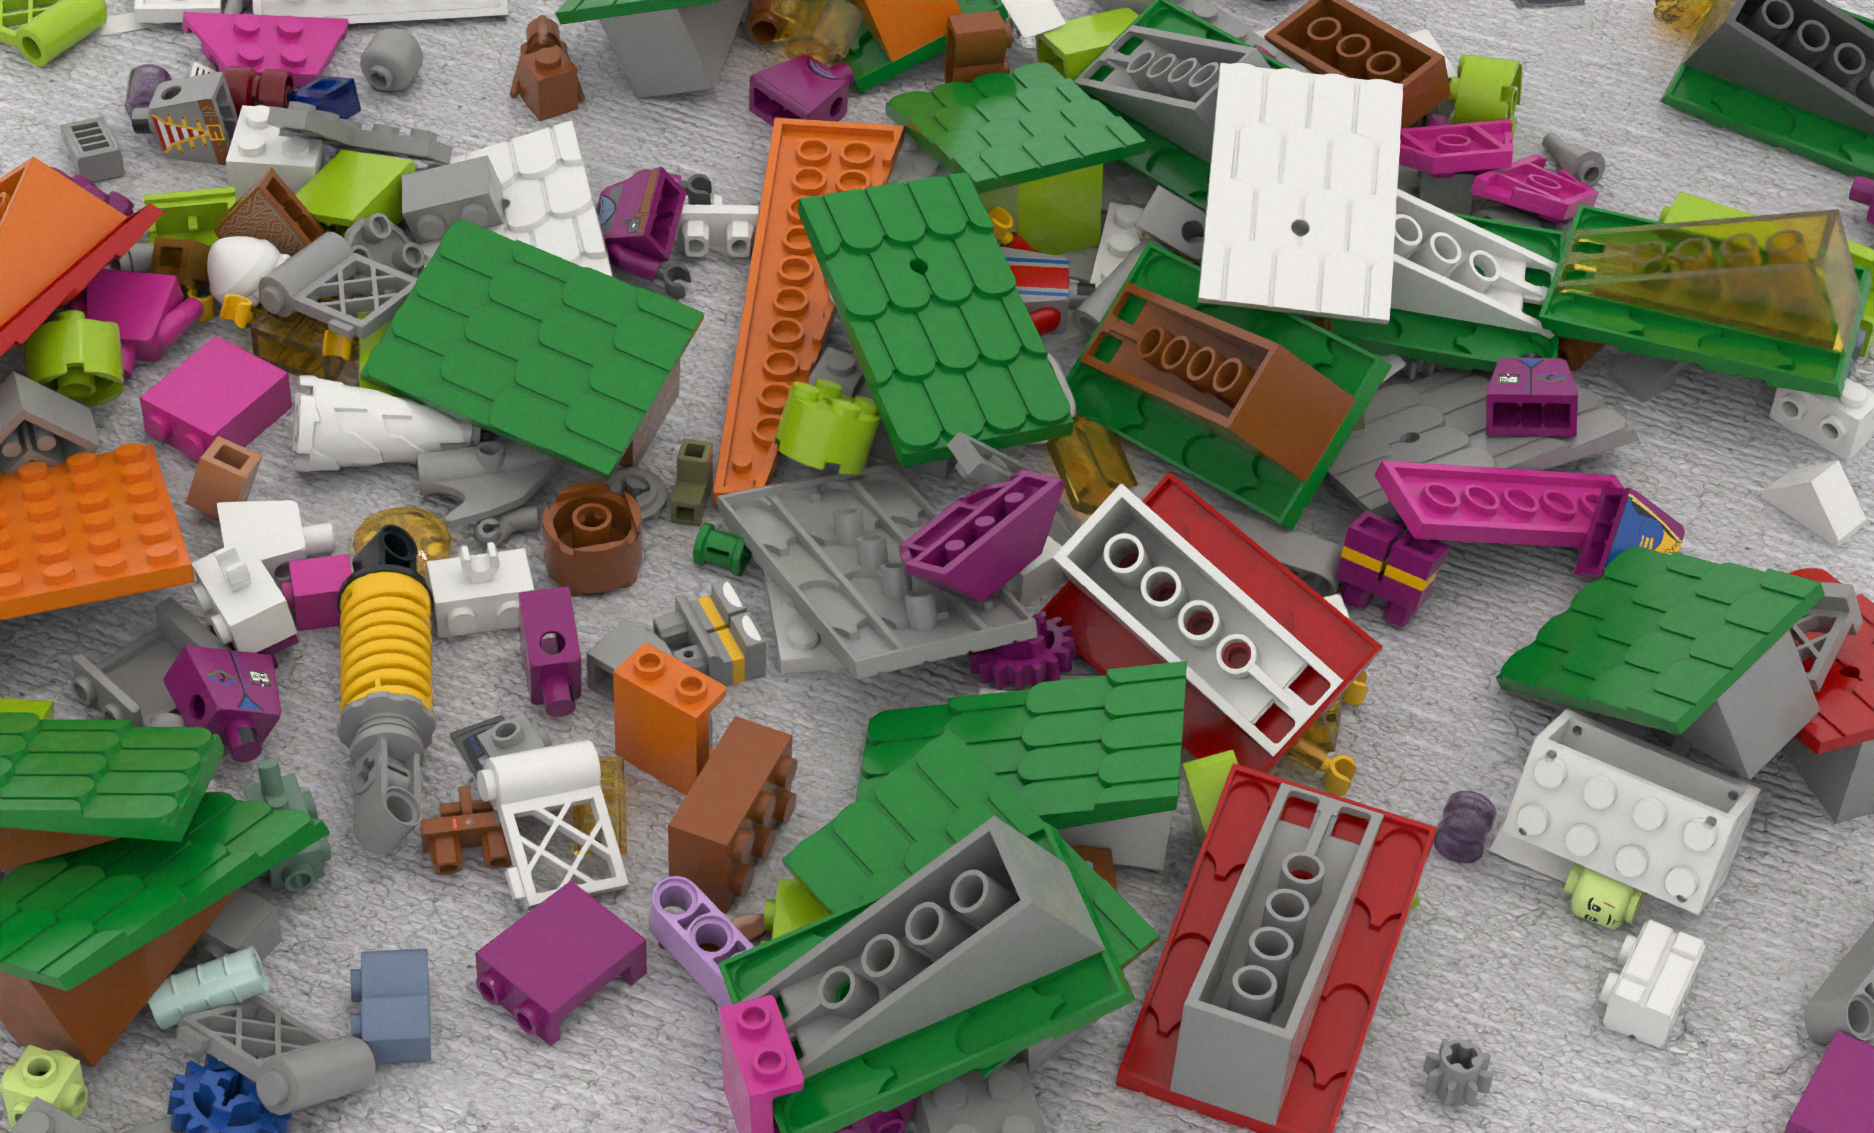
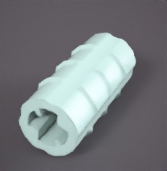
[148,946,269,1030]

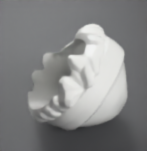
[207,236,290,312]

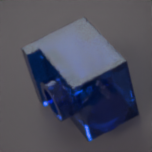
[288,76,362,136]

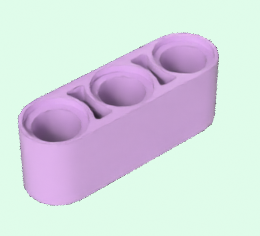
[648,876,754,1007]

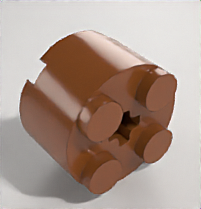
[542,482,642,597]

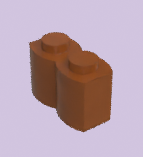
[944,10,1012,83]

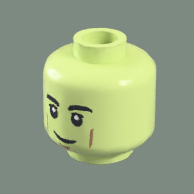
[1564,863,1645,930]

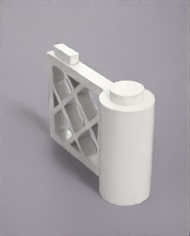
[477,739,629,910]

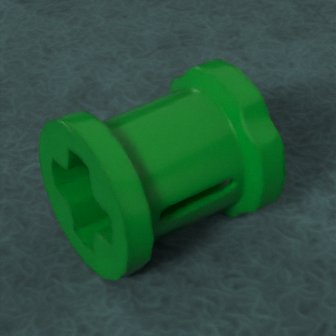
[693,522,752,577]

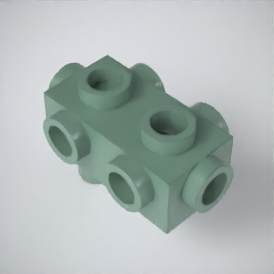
[243,758,331,892]

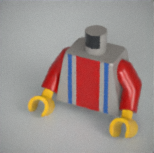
[988,207,1096,337]

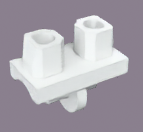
[678,194,758,257]

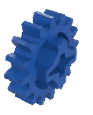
[167,1053,292,1133]

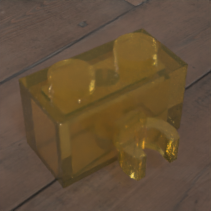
[769,0,866,62]

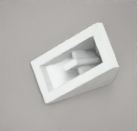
[1761,460,1867,547]

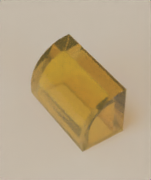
[1046,413,1138,515]

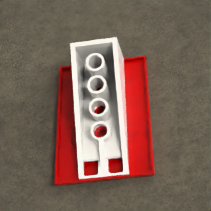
[1041,472,1383,774]

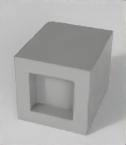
[1417,170,1475,216]

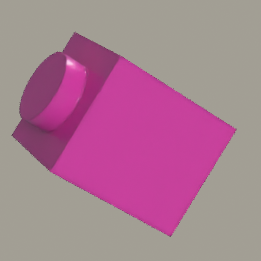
[281,554,352,631]

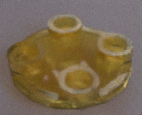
[353,507,451,574]

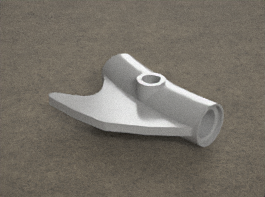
[417,439,565,528]

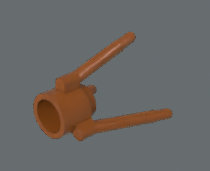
[510,15,585,102]

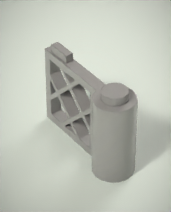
[258,231,418,339]
[176,997,376,1115]

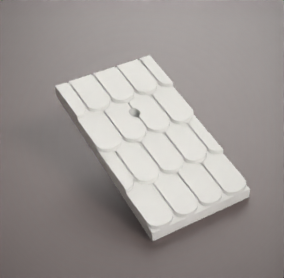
[1198,63,1403,325]
[416,120,614,277]

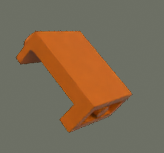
[613,643,726,795]

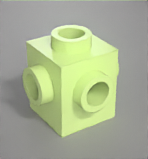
[0,1045,88,1129]

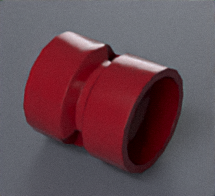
[224,66,294,118]

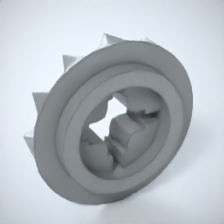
[595,467,667,524]

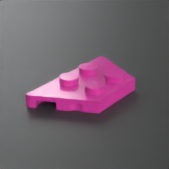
[182,12,349,87]
[1399,119,1513,178]
[1469,154,1599,223]

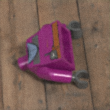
[596,166,712,299]

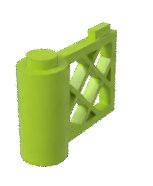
[0,0,107,67]

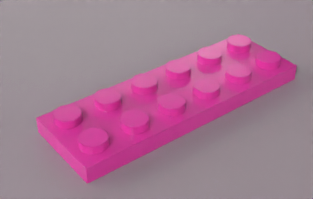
[1374,460,1624,549]

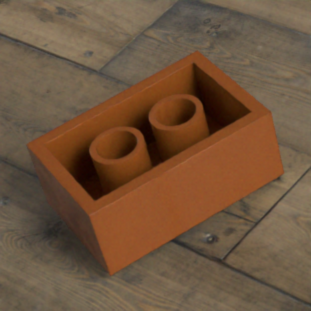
[668,716,797,914]

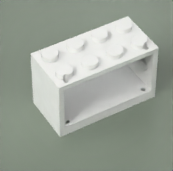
[1502,709,1761,915]

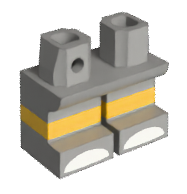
[653,578,766,686]

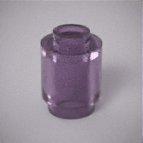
[125,64,172,121]

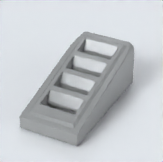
[60,116,125,182]

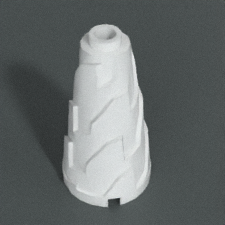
[292,375,480,472]

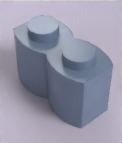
[350,948,431,1063]

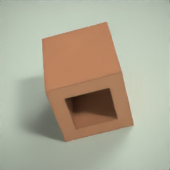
[185,436,262,519]

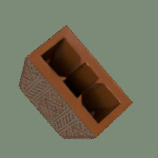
[214,167,326,257]

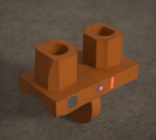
[420,786,518,875]

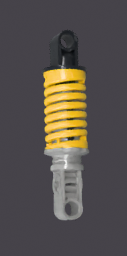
[337,524,436,855]

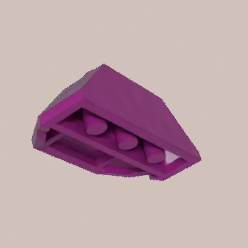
[898,470,1064,602]

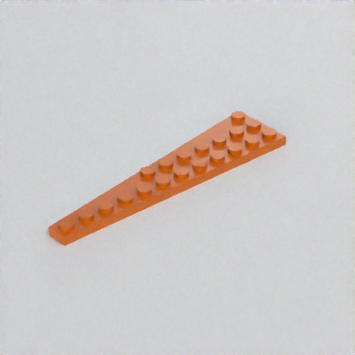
[713,118,905,506]

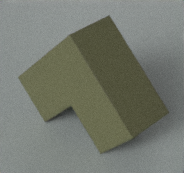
[670,438,713,527]

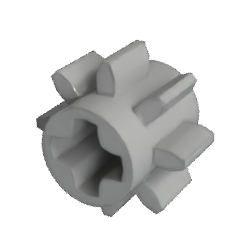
[1423,1039,1493,1107]

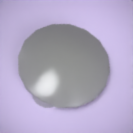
[344,213,425,297]

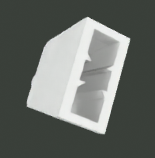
[217,500,335,590]

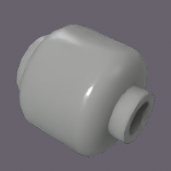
[360,28,424,92]

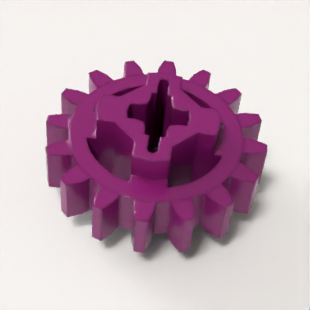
[968,611,1076,691]

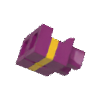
[1335,510,1450,627]

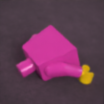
[68,269,215,380]

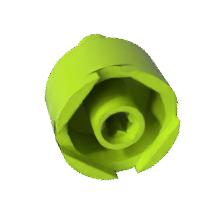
[1448,54,1523,135]
[23,310,124,407]
[773,379,881,475]

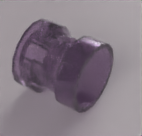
[1433,791,1497,864]

